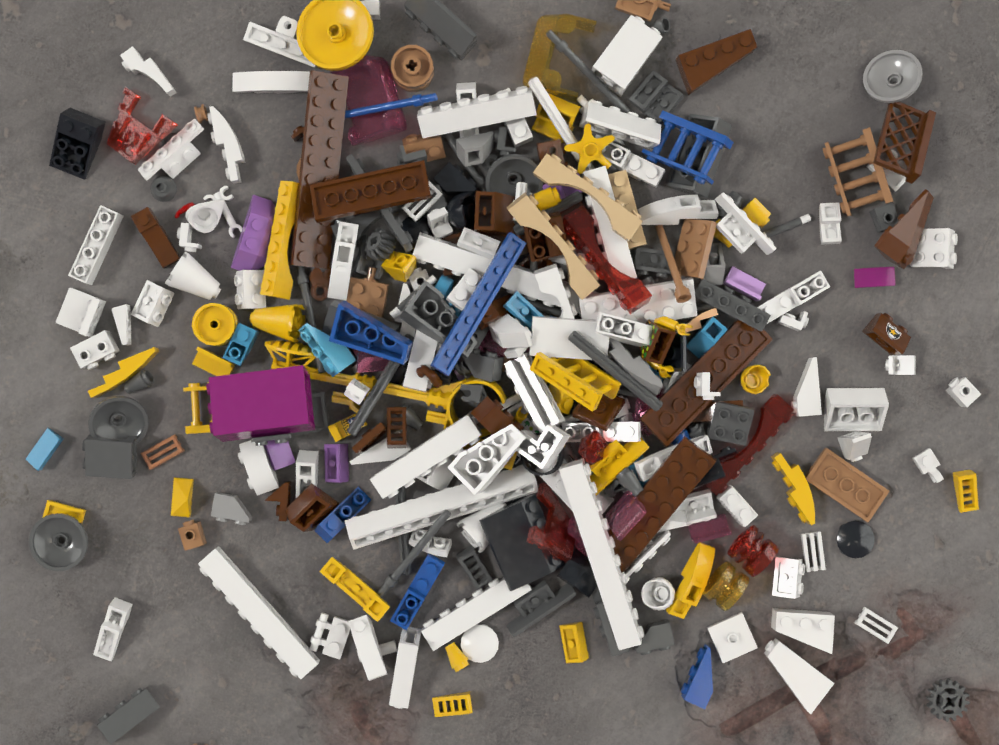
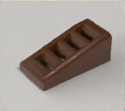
[387,407,407,449]

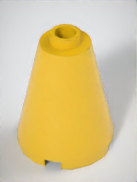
[249,304,306,343]

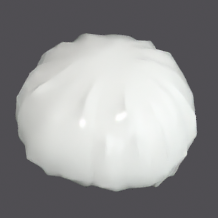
[641,577,675,611]

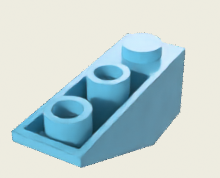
[298,323,356,377]

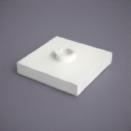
[707,612,758,663]

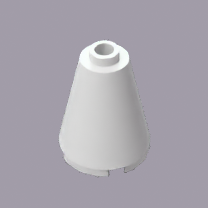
[165,251,221,300]
[456,502,507,553]

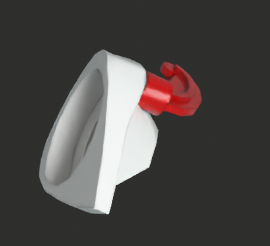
[175,199,225,233]

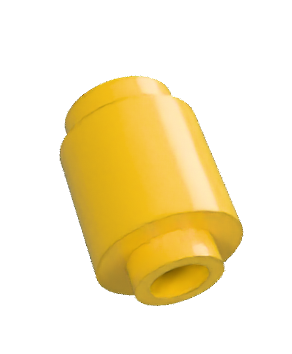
[534,187,562,211]

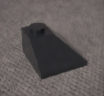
[657,333,687,372]
[557,544,597,598]

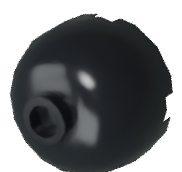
[446,192,476,230]

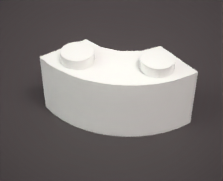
[238,440,279,496]

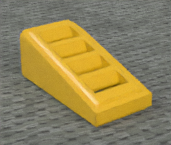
[953,470,979,513]
[432,691,473,717]

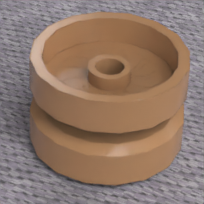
[391,45,434,92]

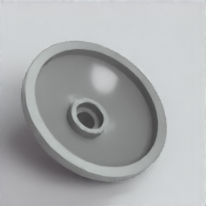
[863,50,923,103]

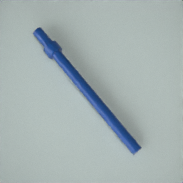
[345,93,438,119]

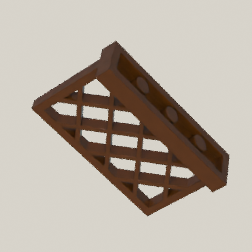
[873,102,936,184]

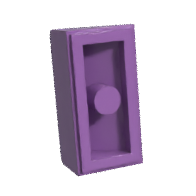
[264,440,295,471]
[324,444,349,483]

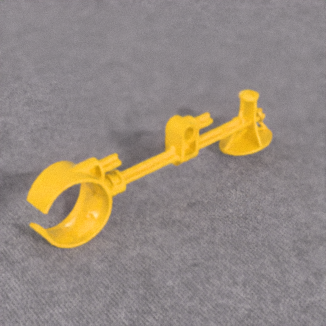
[264,340,506,437]

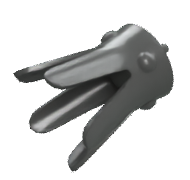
[603,478,626,497]

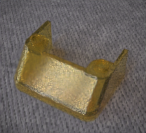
[523,14,597,102]

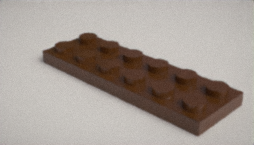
[310,160,432,223]

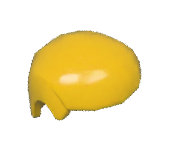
[741,365,771,394]

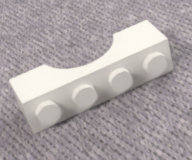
[534,264,577,319]

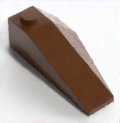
[874,189,934,269]

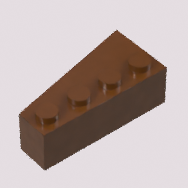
[675,29,757,96]

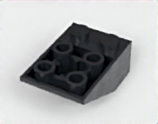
[49,108,106,180]

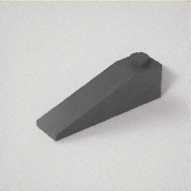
[398,280,477,358]

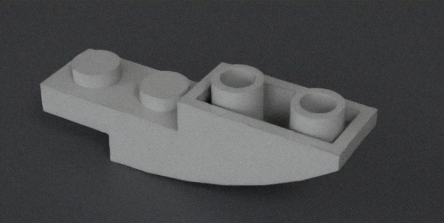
[608,338,663,396]

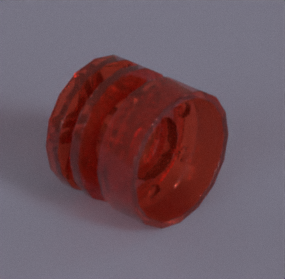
[727,525,779,577]

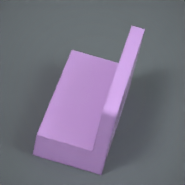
[723,266,766,301]

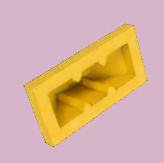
[171,477,194,517]

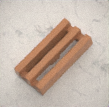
[141,434,185,470]

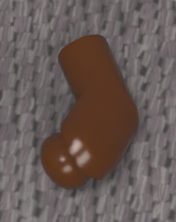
[416,365,443,388]

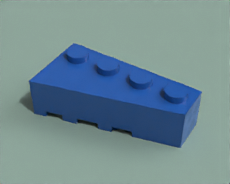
[329,300,413,365]

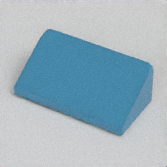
[26,428,64,471]

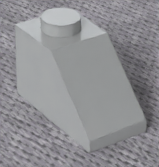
[704,243,726,285]

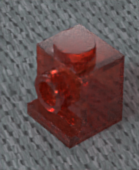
[578,430,608,466]

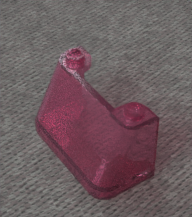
[330,55,407,146]

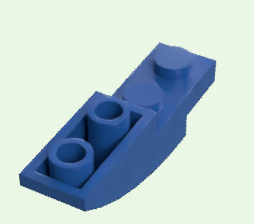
[390,553,445,630]

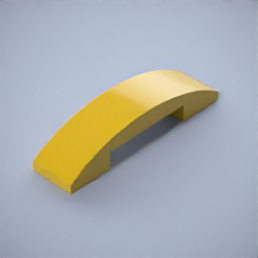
[319,557,390,622]

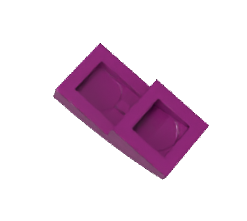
[854,267,896,288]

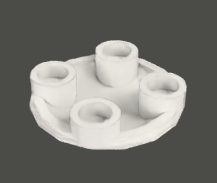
[461,624,499,663]

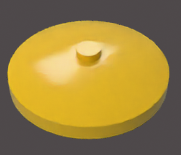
[296,0,374,71]

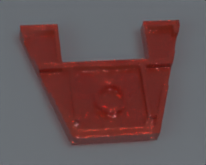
[107,87,178,165]
[527,482,577,562]

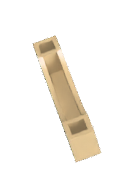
[533,153,643,242]
[507,192,600,300]

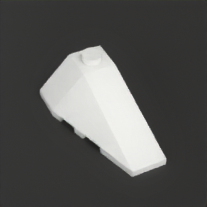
[447,424,526,495]

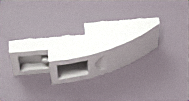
[207,106,246,184]
[595,135,665,188]
[638,194,718,225]
[327,221,359,301]
[757,271,830,324]
[562,422,641,442]

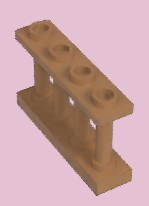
[822,127,893,216]

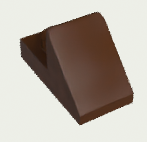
[265,481,291,521]

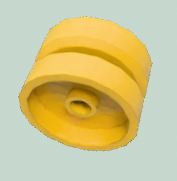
[192,303,239,346]

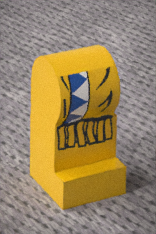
[328,413,367,442]

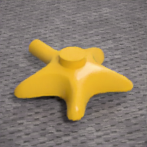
[564,123,615,174]

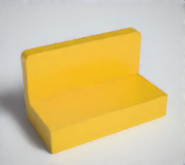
[192,347,236,376]

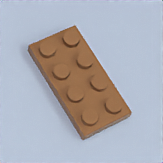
[805,448,890,523]

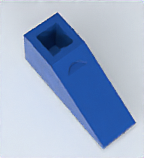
[314,486,371,543]
[681,644,713,709]

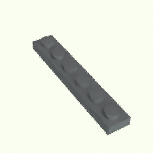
[345,154,413,253]

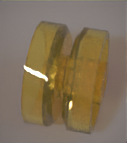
[702,561,750,611]

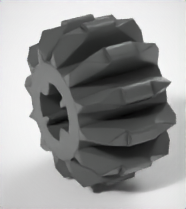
[365,228,397,262]

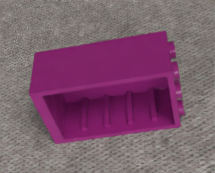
[206,365,315,442]

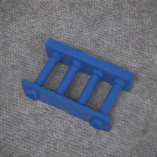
[642,110,734,185]

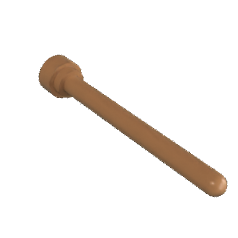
[655,225,692,303]

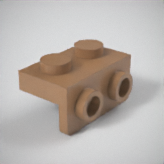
[402,134,446,162]

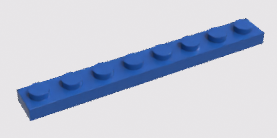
[430,232,526,376]

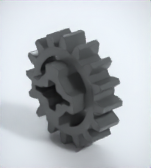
[926,678,970,722]

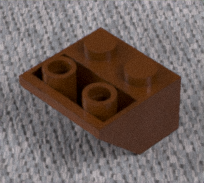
[474,191,515,235]
[523,211,567,262]
[285,483,339,532]

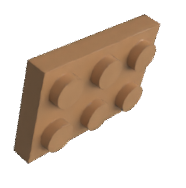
[675,219,717,279]

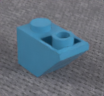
[687,317,728,358]
[223,323,260,366]

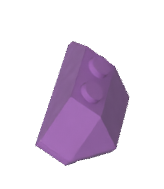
[230,195,275,271]

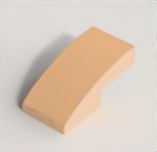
[685,308,718,332]

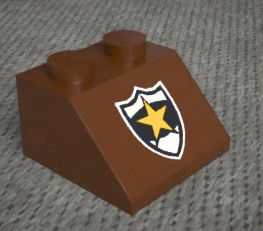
[862,313,911,355]

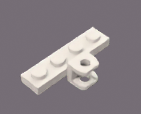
[243,16,317,68]

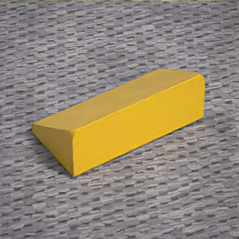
[559,622,589,663]

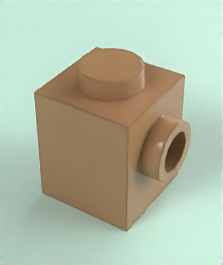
[178,519,207,551]

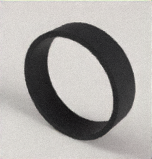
[520,433,564,476]

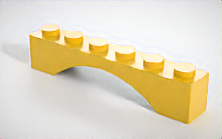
[260,181,299,300]

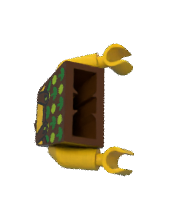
[640,316,693,378]

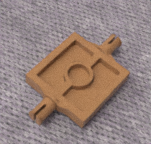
[615,0,671,22]
[346,267,389,318]

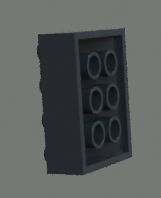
[479,494,565,591]

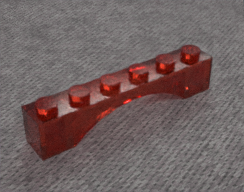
[563,205,652,315]
[705,394,794,495]

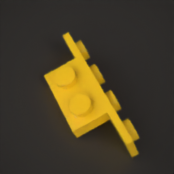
[589,438,649,496]

